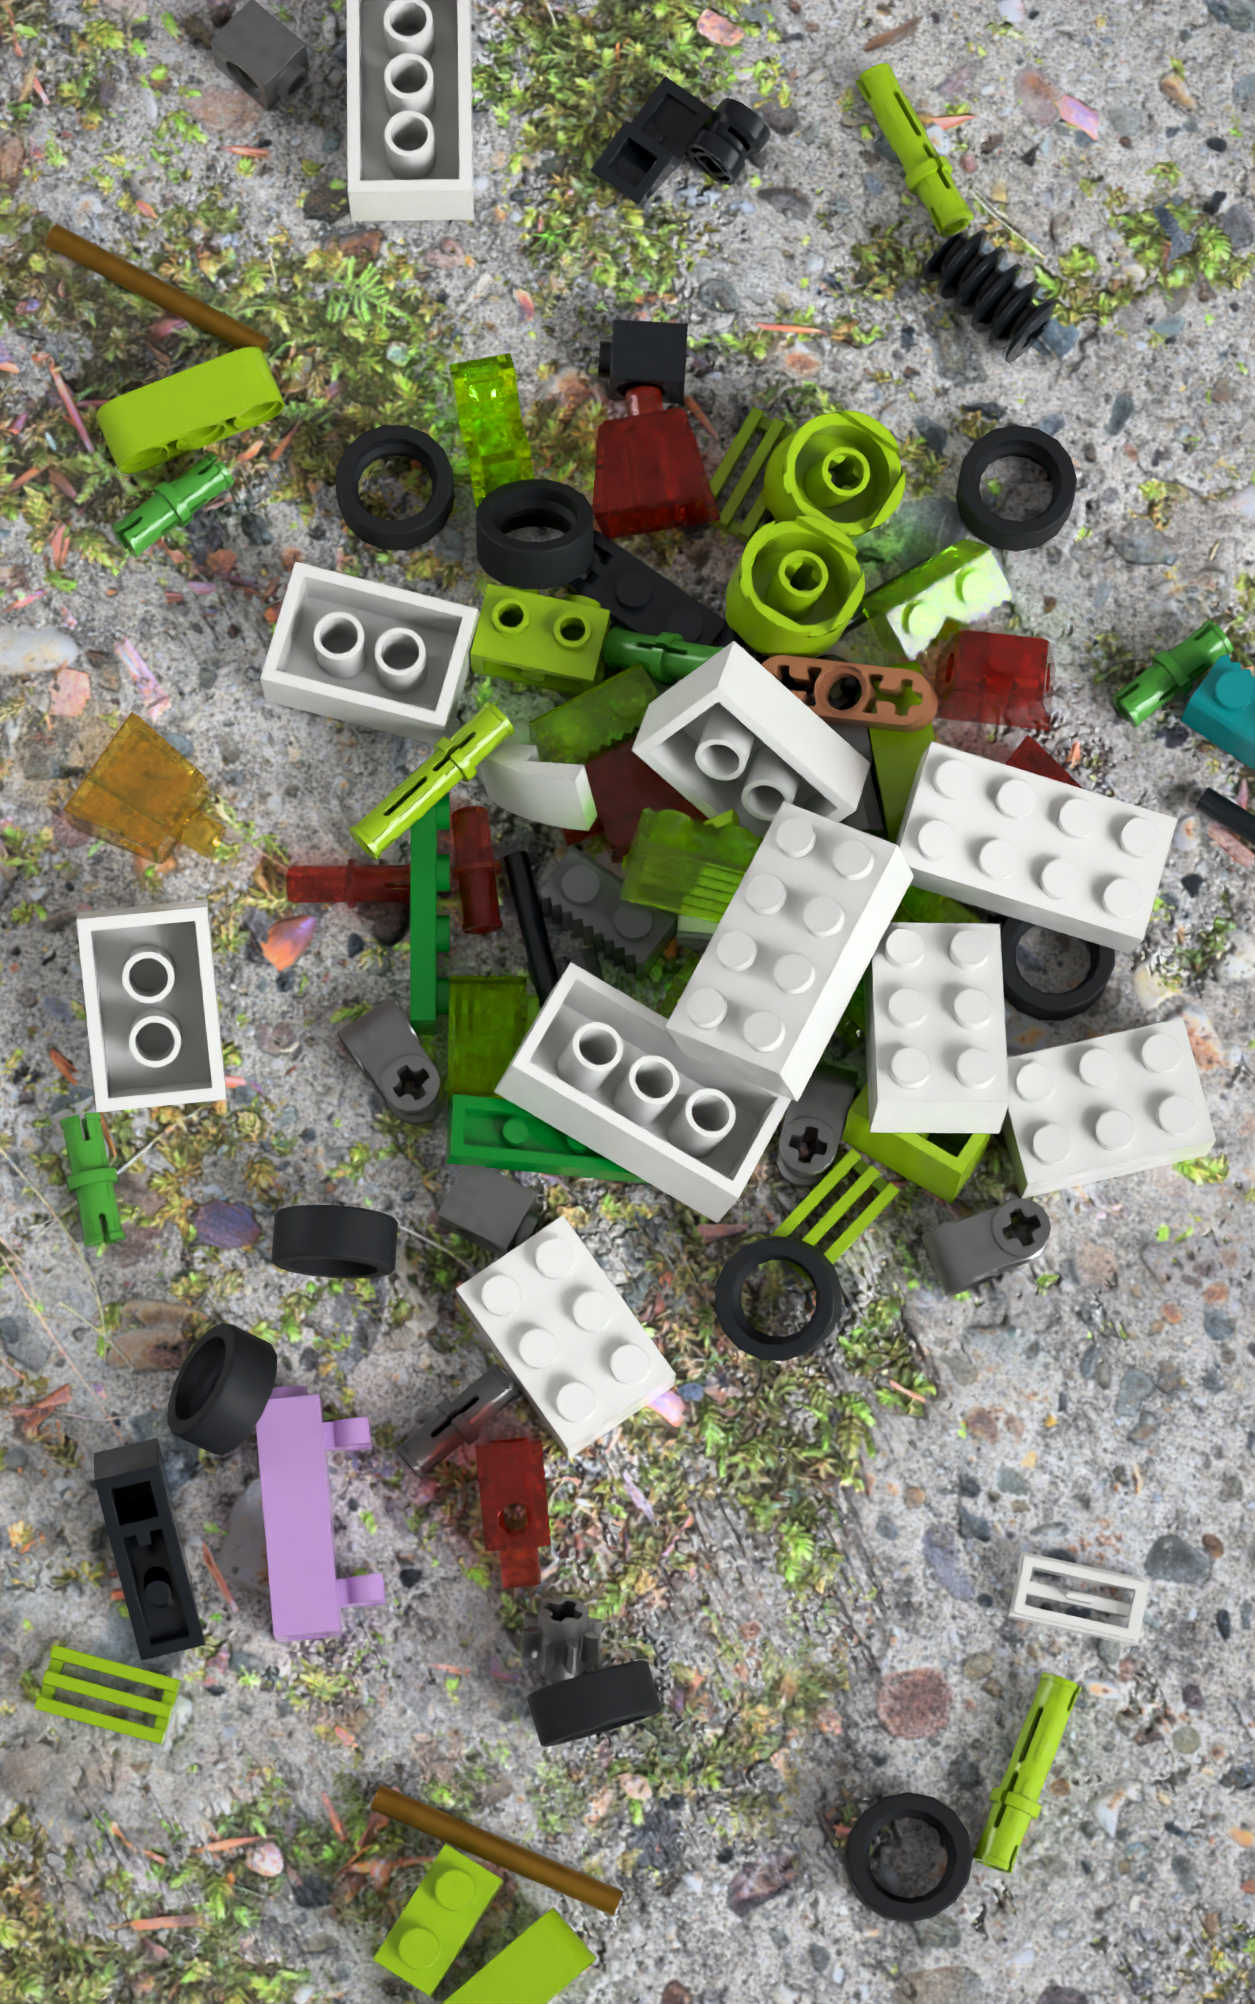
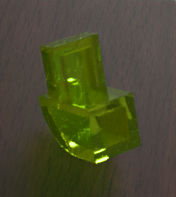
[449,353,534,508]

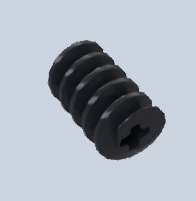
[921,229,1058,363]

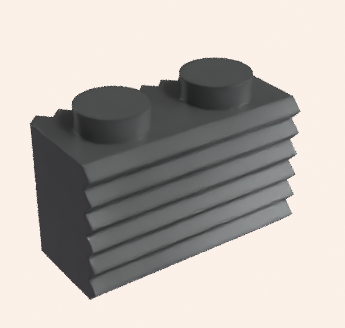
[540,846,678,981]

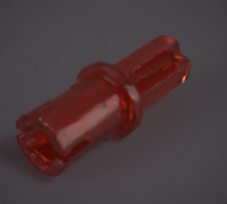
[451,806,503,935]
[286,859,410,909]

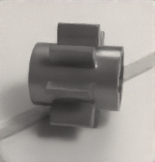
[521,1597,602,1680]

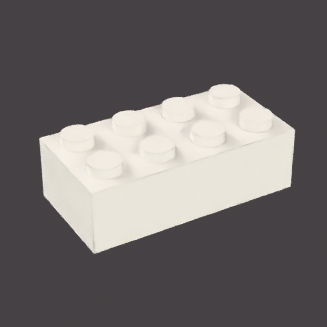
[346,0,474,221]
[895,741,1178,954]
[665,801,914,1102]
[494,962,792,1223]

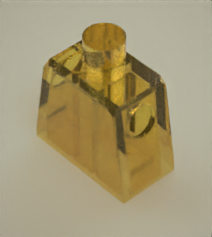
[63,712,227,865]

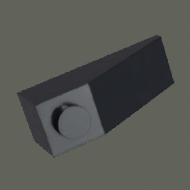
[94,1438,205,1661]

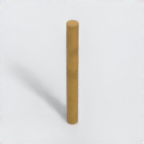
[46,224,270,354]
[370,1785,624,1916]

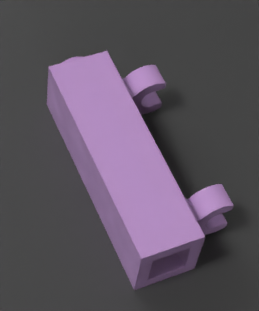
[256,1385,386,1643]

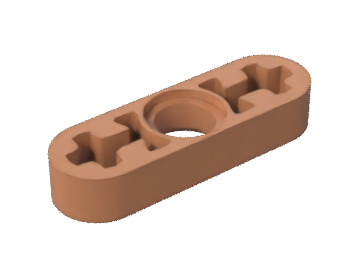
[761,655,938,733]

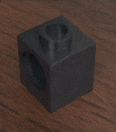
[598,320,688,404]

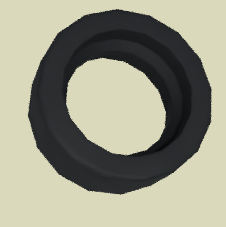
[336,425,454,550]
[956,425,1077,552]
[476,479,594,589]
[1000,916,1115,1021]
[271,1205,398,1279]
[715,1236,842,1361]
[167,1323,277,1456]
[527,1660,662,1747]
[844,1792,973,1923]

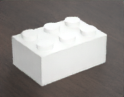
[260,562,479,745]
[632,641,871,848]
[76,899,226,1113]
[863,922,1010,1134]
[1002,1017,1216,1199]
[456,1215,676,1459]

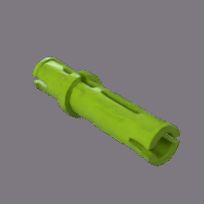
[855,63,974,237]
[348,702,515,860]
[973,1672,1082,1874]

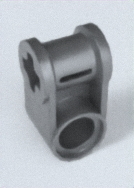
[337,998,445,1125]
[776,1062,859,1188]
[921,1198,1051,1297]

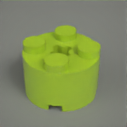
[762,411,905,542]
[725,516,865,658]

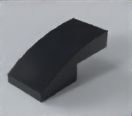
[590,76,714,207]

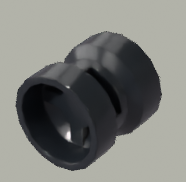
[686,98,771,186]

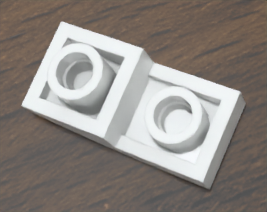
[479,743,598,831]

